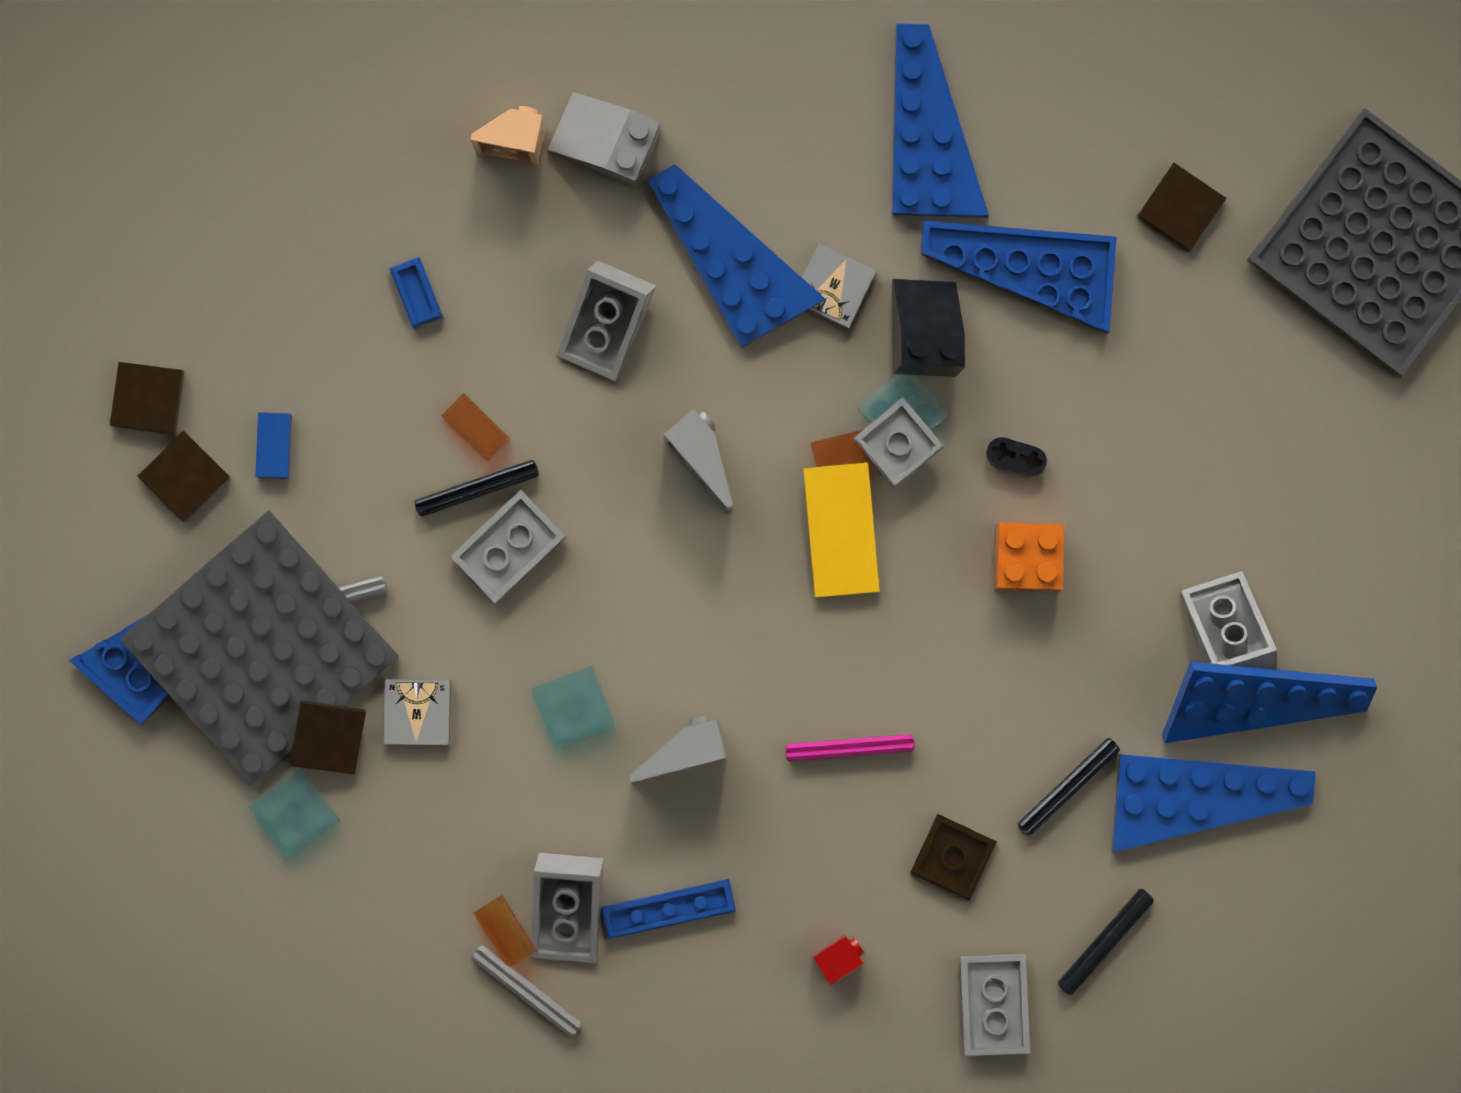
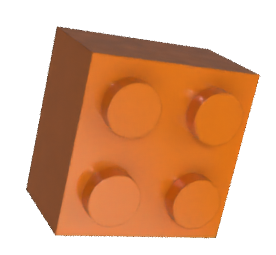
[994,523,1064,592]

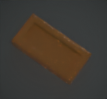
[441,393,510,462]
[810,429,871,467]
[474,895,536,967]

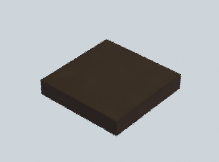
[1137,162,1227,252]
[110,362,185,435]
[137,431,230,522]
[289,700,366,775]
[910,814,997,901]

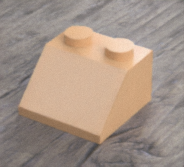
[470,106,546,165]

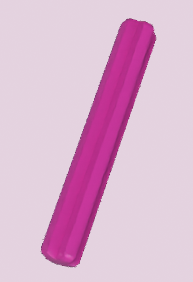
[786,734,915,761]

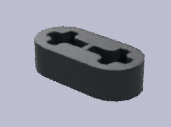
[986,437,1047,477]

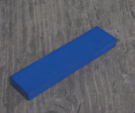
[601,879,736,939]

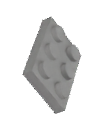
[450,490,566,604]
[960,954,1030,1056]

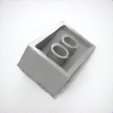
[548,92,661,188]
[557,261,656,381]
[664,409,733,514]
[1181,571,1277,670]
[629,715,726,783]
[531,853,604,963]

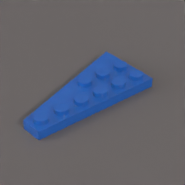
[892,23,989,218]
[648,164,826,348]
[921,221,1117,334]
[69,615,170,725]
[1162,662,1377,743]
[1112,754,1316,852]

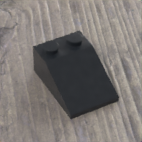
[892,279,965,377]

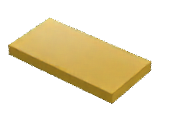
[803,462,880,598]

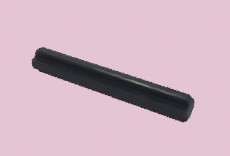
[414,460,539,517]
[1017,738,1120,836]
[1057,889,1154,995]

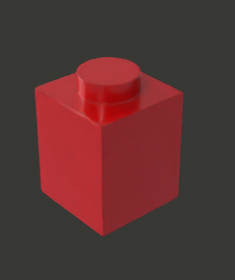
[812,934,865,985]

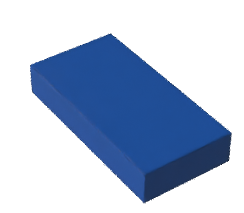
[389,257,443,329]
[255,412,292,479]

